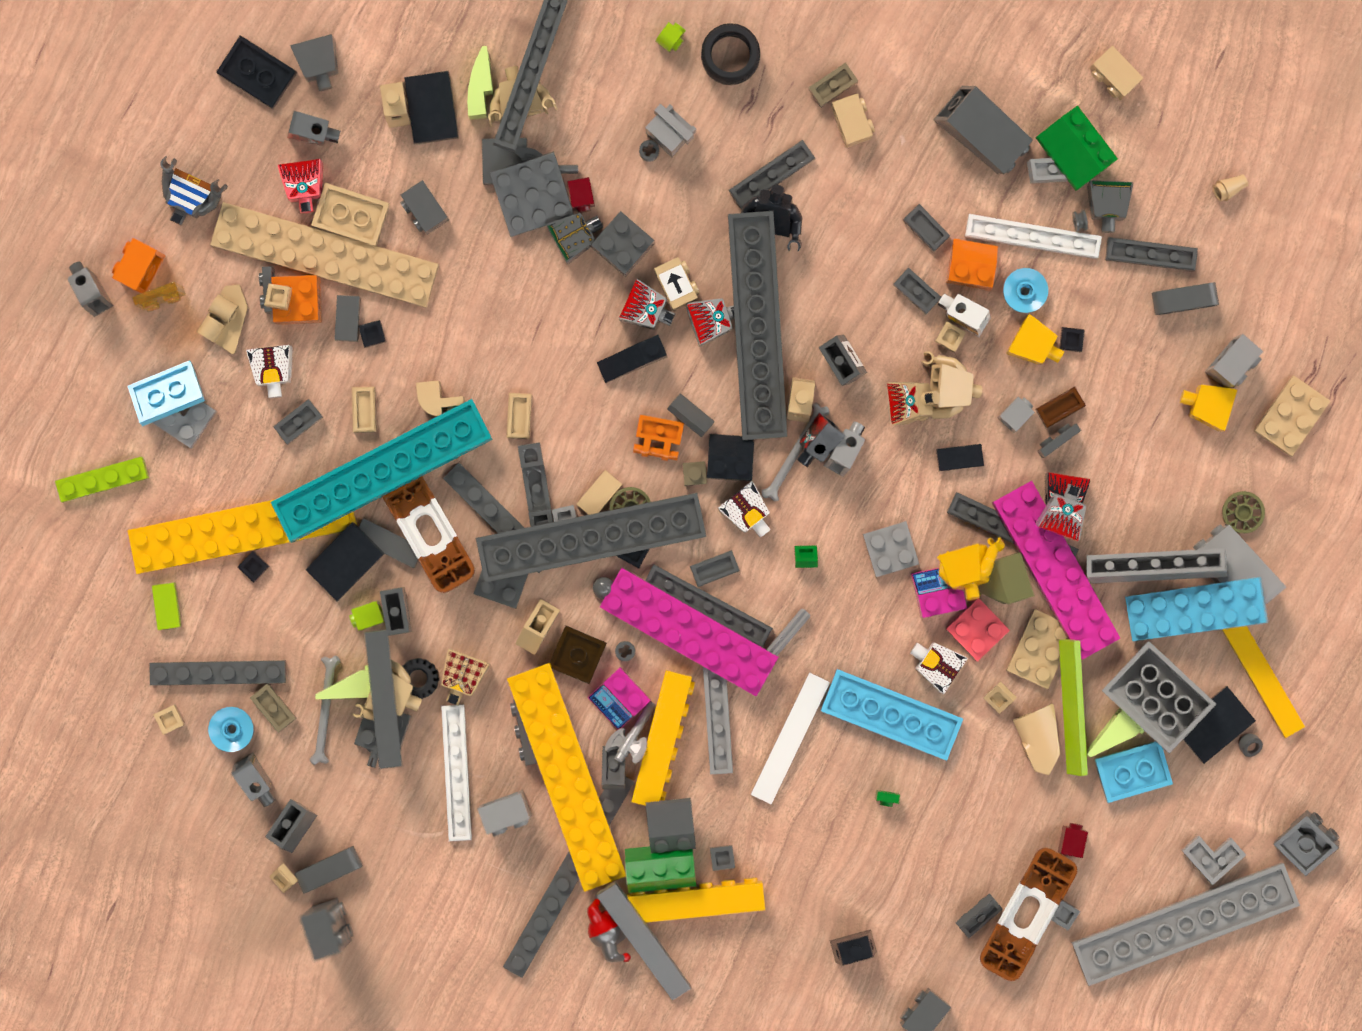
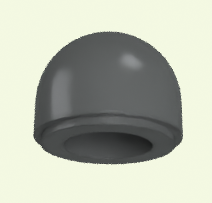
[593,577,613,599]
[1239,733,1263,757]

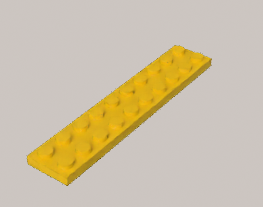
[127,499,357,574]
[507,663,626,892]

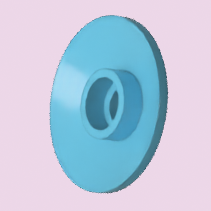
[1003,268,1048,313]
[208,707,254,752]

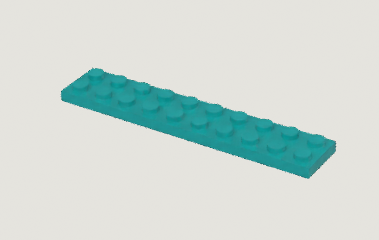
[271,399,493,543]

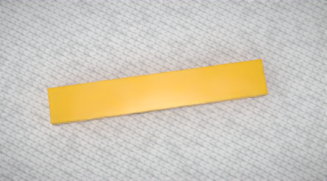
[1221,626,1305,738]

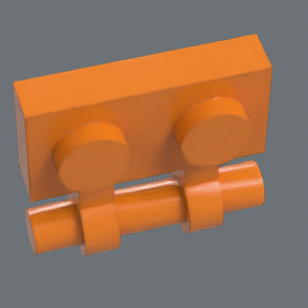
[633,415,684,461]

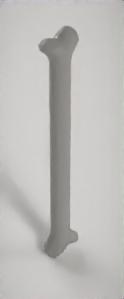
[762,403,829,501]
[310,656,341,765]

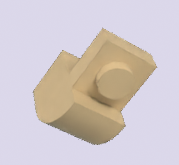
[416,381,465,417]

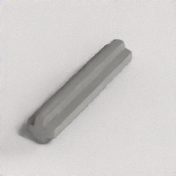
[767,609,810,656]

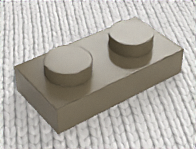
[808,63,858,107]
[250,683,297,733]

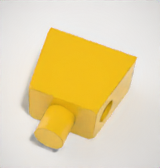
[1006,314,1064,365]
[1180,385,1238,432]

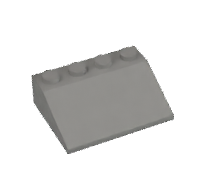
[1102,641,1216,753]

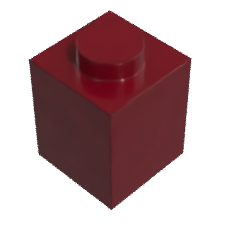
[567,177,595,213]
[1058,823,1088,858]

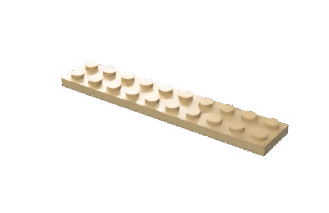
[211,202,439,308]

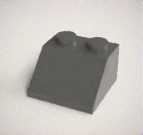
[646,798,696,853]

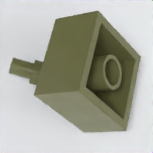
[978,553,1034,604]

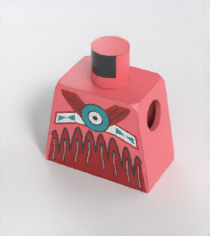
[278,159,323,213]

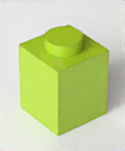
[349,601,385,631]

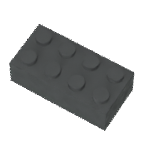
[299,898,354,961]

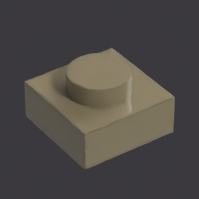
[683,461,707,486]

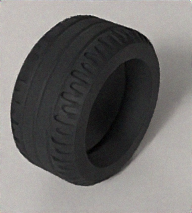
[701,23,760,85]

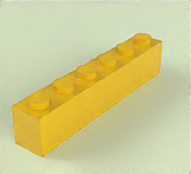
[632,670,695,806]
[627,877,765,922]

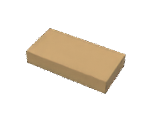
[352,387,376,433]
[507,393,532,439]
[577,470,623,515]

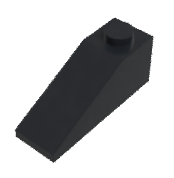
[597,335,667,383]

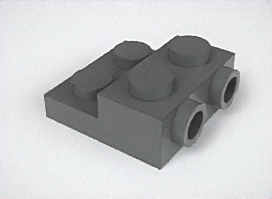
[1274,810,1340,876]

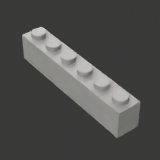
[1087,548,1228,584]

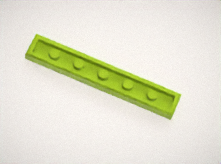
[1059,639,1088,776]

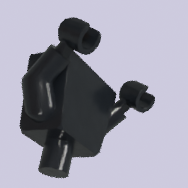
[741,185,803,251]

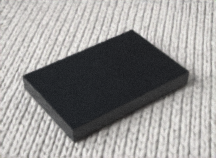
[216,35,298,110]
[404,71,459,145]
[306,522,385,601]
[1183,686,1256,764]

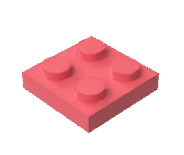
[946,598,1010,662]

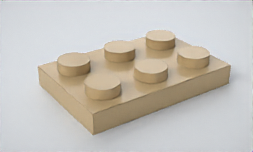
[311,183,390,246]
[1254,375,1330,457]
[1006,609,1068,689]

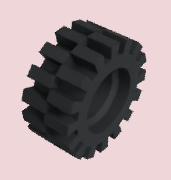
[403,658,439,699]

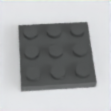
[490,151,574,237]

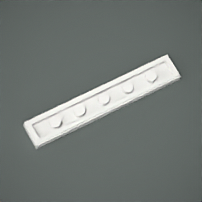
[965,214,1102,259]
[751,672,830,804]
[441,704,472,841]

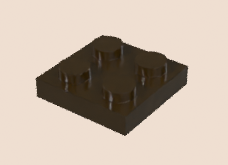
[550,625,607,684]

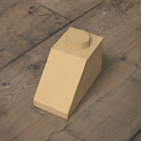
[515,599,560,655]

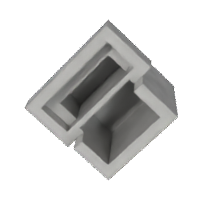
[645,104,696,157]

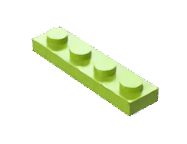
[55,456,149,503]

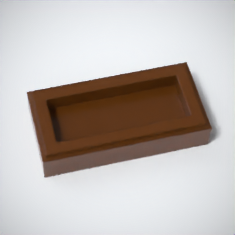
[1035,387,1086,429]

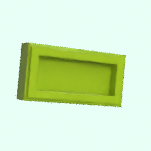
[152,582,181,630]

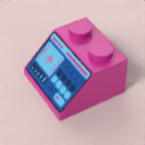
[911,568,967,618]
[588,667,651,730]

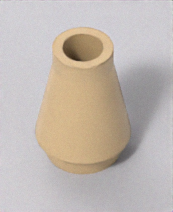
[1213,174,1248,202]

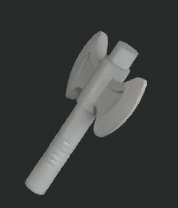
[605,701,656,764]

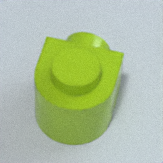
[655,22,686,52]

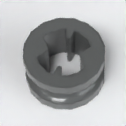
[639,140,659,162]
[1072,210,1088,232]
[615,641,635,661]

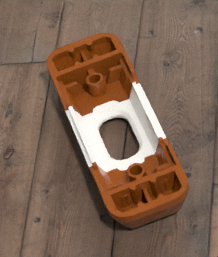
[382,476,475,593]
[980,848,1077,981]

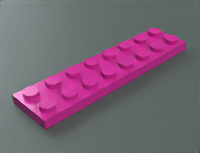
[992,481,1120,660]
[600,568,779,697]

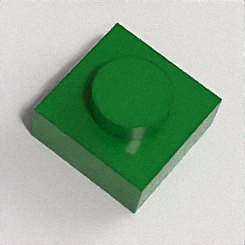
[794,545,818,568]
[875,790,900,807]

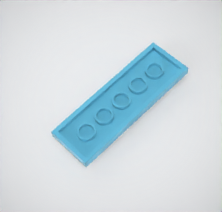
[1125,577,1268,641]
[820,669,963,761]

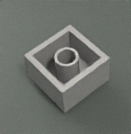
[1205,334,1264,388]
[478,790,532,836]

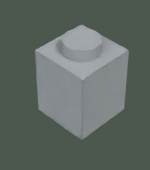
[997,397,1035,433]

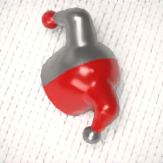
[587,894,631,962]

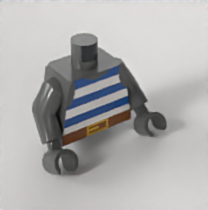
[160,156,228,226]

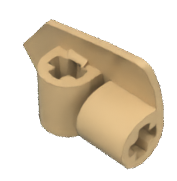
[197,284,248,354]
[1013,704,1060,775]

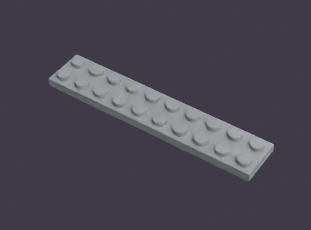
[1071,862,1300,986]

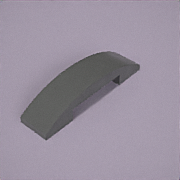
[518,442,553,527]

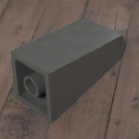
[933,86,1033,174]

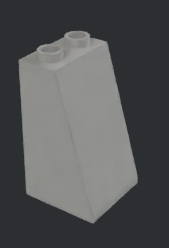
[1193,524,1286,605]

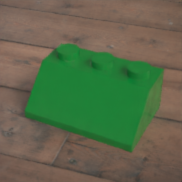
[1035,105,1118,191]
[625,846,696,893]

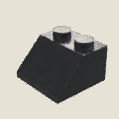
[707,434,754,481]

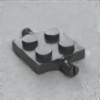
[354,713,412,768]

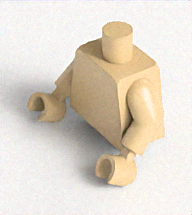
[488,66,558,127]
[920,351,982,421]
[353,659,422,721]

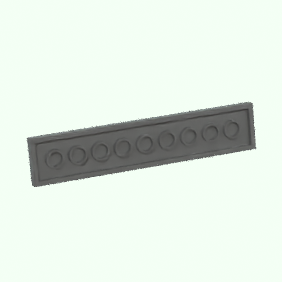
[728,211,787,440]
[476,493,706,582]

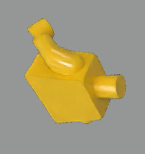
[937,537,1005,600]

